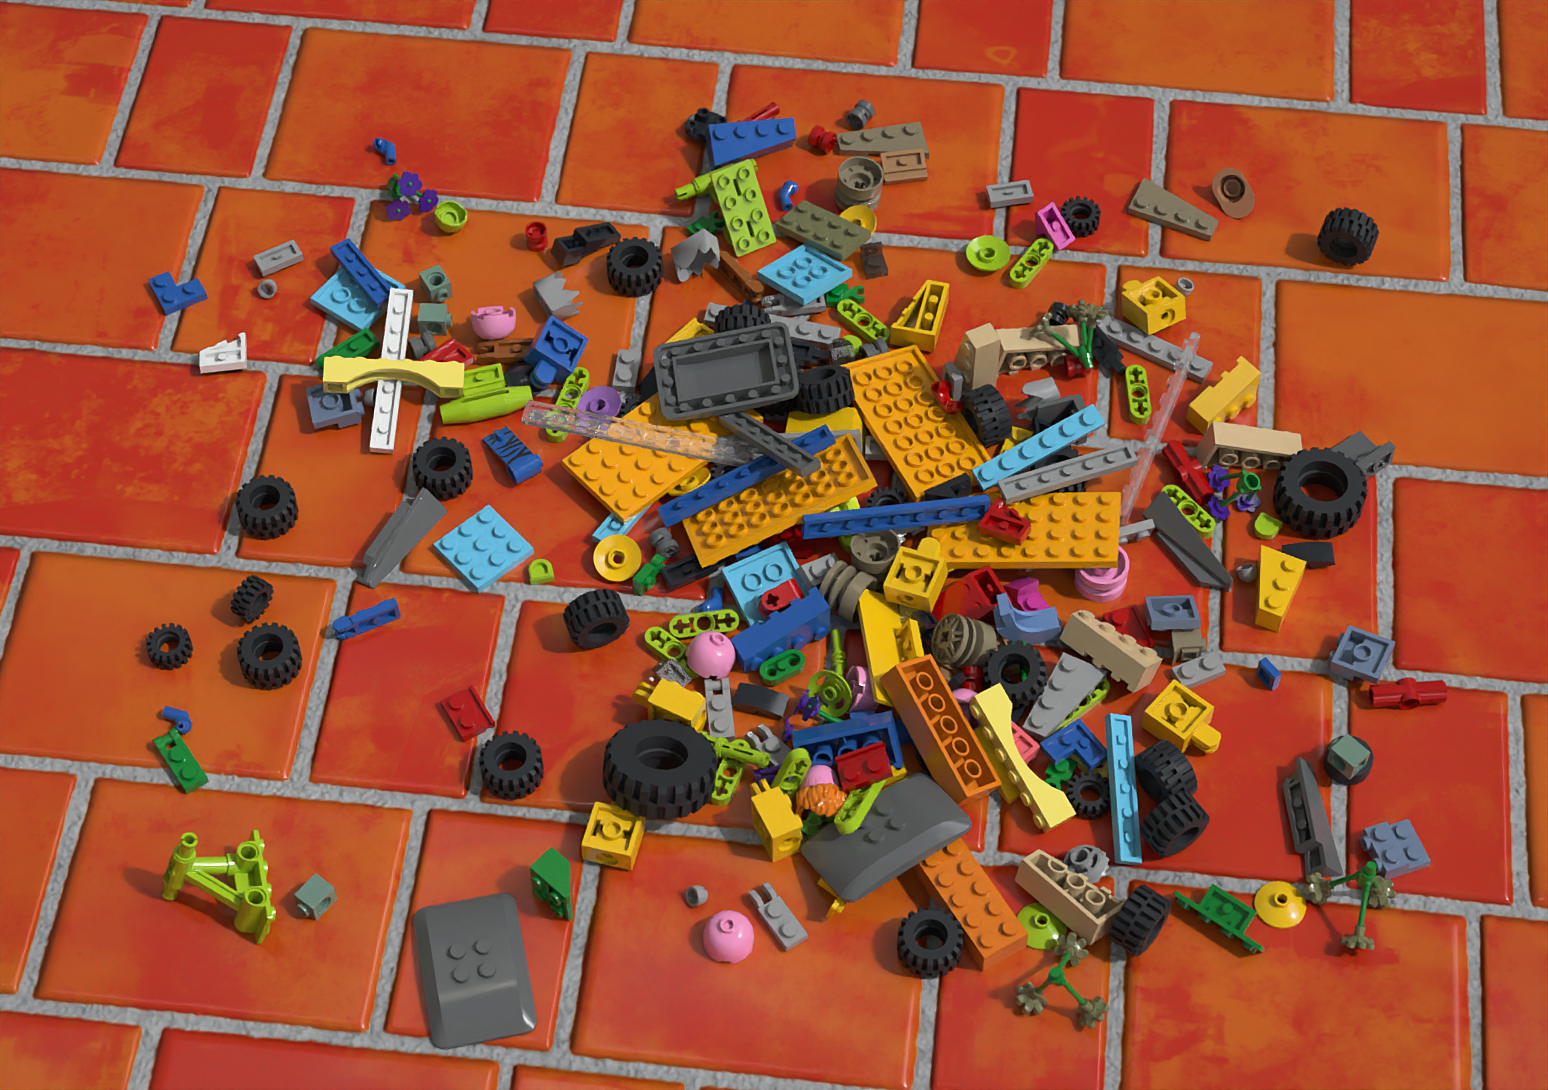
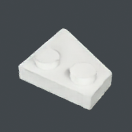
[200,332,247,373]

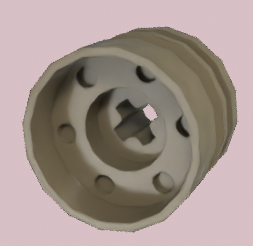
[835,156,884,211]
[850,530,901,590]
[819,560,878,624]
[932,613,996,669]

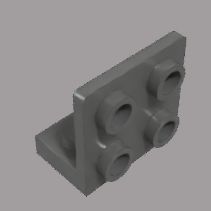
[1035,394,1087,445]
[1331,431,1396,480]

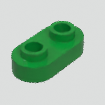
[760,649,805,686]

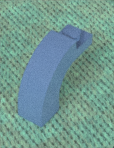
[993,593,1063,644]

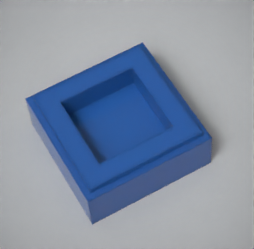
[1256,657,1282,691]

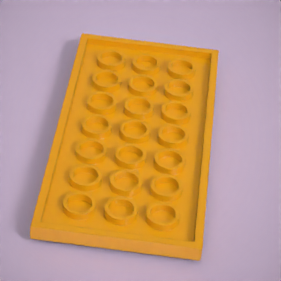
[840,344,991,503]
[562,392,763,524]
[682,432,878,568]
[927,492,1121,569]

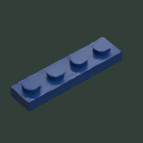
[330,238,391,309]

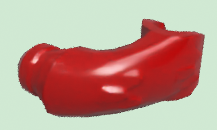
[930,380,963,415]

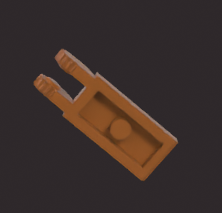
[717,250,764,305]
[476,338,534,365]

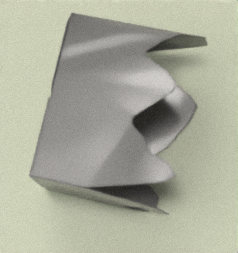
[670,229,720,282]
[532,271,584,321]
[1015,377,1061,427]

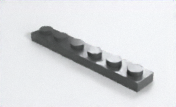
[719,411,821,478]

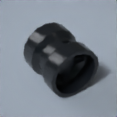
[1048,302,1069,326]

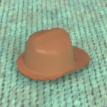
[1212,168,1255,218]

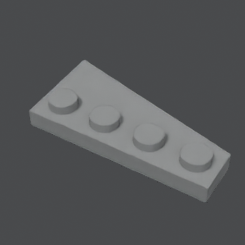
[1022,653,1108,741]

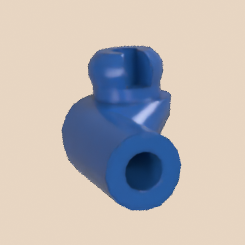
[162,706,192,734]

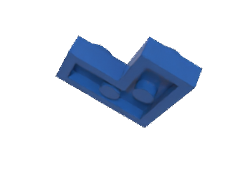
[148,271,208,316]
[1040,718,1108,771]

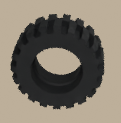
[1273,447,1368,539]

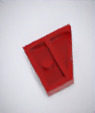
[977,496,1031,546]

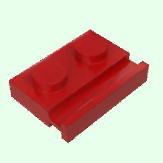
[418,337,474,368]
[1102,604,1154,649]
[440,685,496,742]
[835,741,893,793]

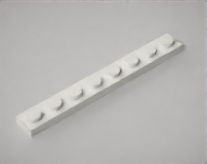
[370,288,413,454]

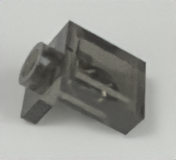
[860,242,888,280]
[827,338,855,366]
[649,658,692,687]

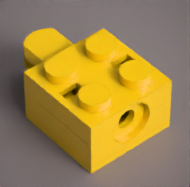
[1121,276,1186,336]
[883,537,948,613]
[632,678,707,733]
[1141,679,1221,754]
[750,779,803,862]
[581,801,646,870]

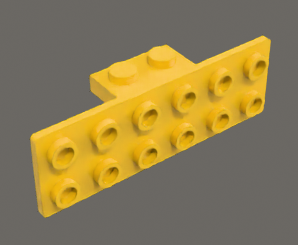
[857,589,924,708]

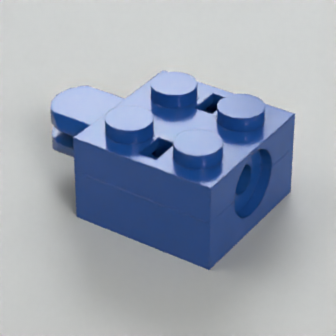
[523,315,589,389]

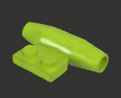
[439,363,534,424]

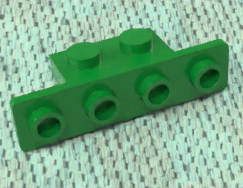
[1173,883,1266,953]

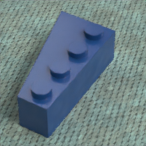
[705,117,797,171]
[730,586,830,674]
[793,711,903,768]

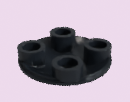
[685,108,727,142]
[504,361,548,397]

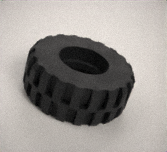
[602,719,718,821]

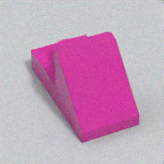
[1035,202,1075,252]
[1004,576,1050,612]

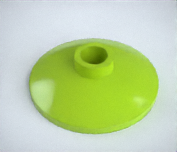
[966,235,1011,271]
[1017,902,1067,950]

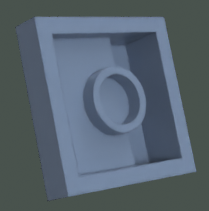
[306,383,365,429]
[1144,595,1201,631]
[1327,625,1395,684]
[1360,819,1431,881]

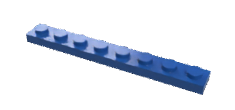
[657,424,836,528]
[801,495,990,539]

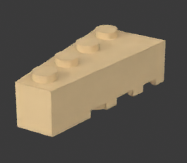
[953,323,1001,393]
[995,324,1083,379]
[1196,421,1302,470]
[1059,610,1163,693]
[1015,849,1126,945]

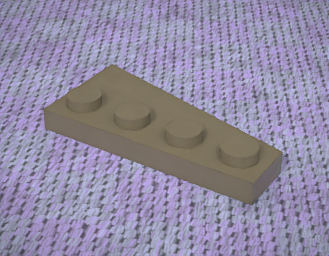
[836,122,929,159]
[1128,178,1219,241]

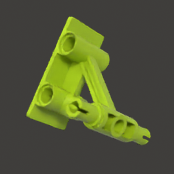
[673,159,776,257]
[161,830,275,944]

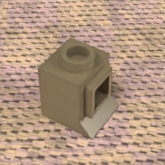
[1168,629,1207,665]

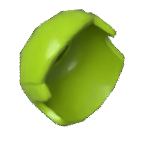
[434,200,467,233]

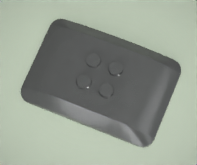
[653,322,799,421]
[800,772,972,903]
[414,893,537,1050]

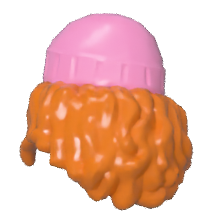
[796,765,849,820]

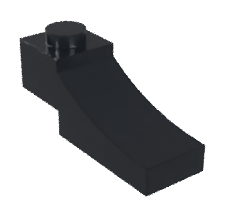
[550,222,622,266]

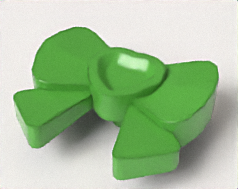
[801,811,835,836]

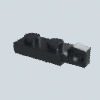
[1086,323,1127,376]
[791,340,831,367]
[660,553,727,592]

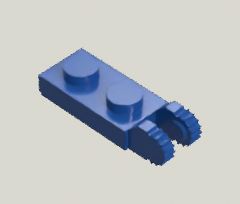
[332,598,401,641]

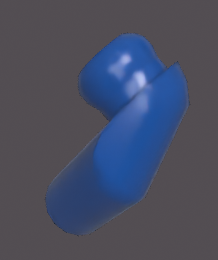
[373,137,396,165]
[778,180,798,211]
[697,587,723,617]

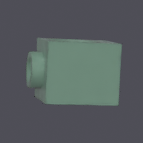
[419,265,453,304]
[418,303,452,336]
[1327,733,1371,780]
[294,873,338,921]

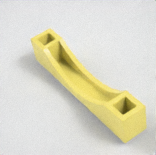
[323,356,464,398]
[969,683,1076,833]

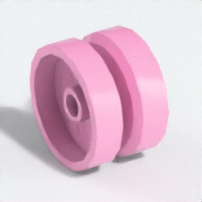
[1074,546,1129,603]

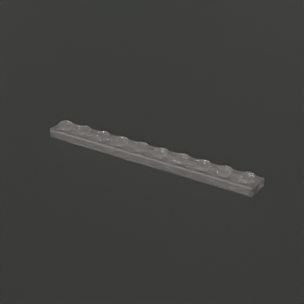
[1120,332,1201,527]
[522,400,755,467]

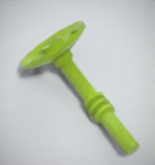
[807,629,852,717]

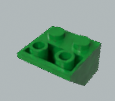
[530,847,573,922]

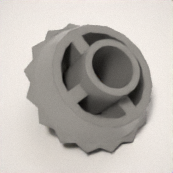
[1064,844,1109,884]

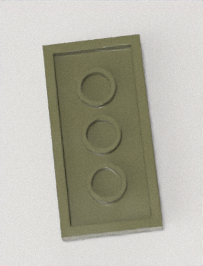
[775,200,871,261]

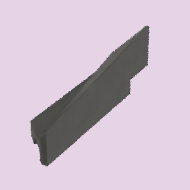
[357,487,447,589]
[1142,491,1233,592]
[1283,757,1343,877]

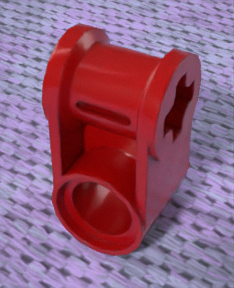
[757,578,805,618]

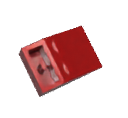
[931,565,1012,625]

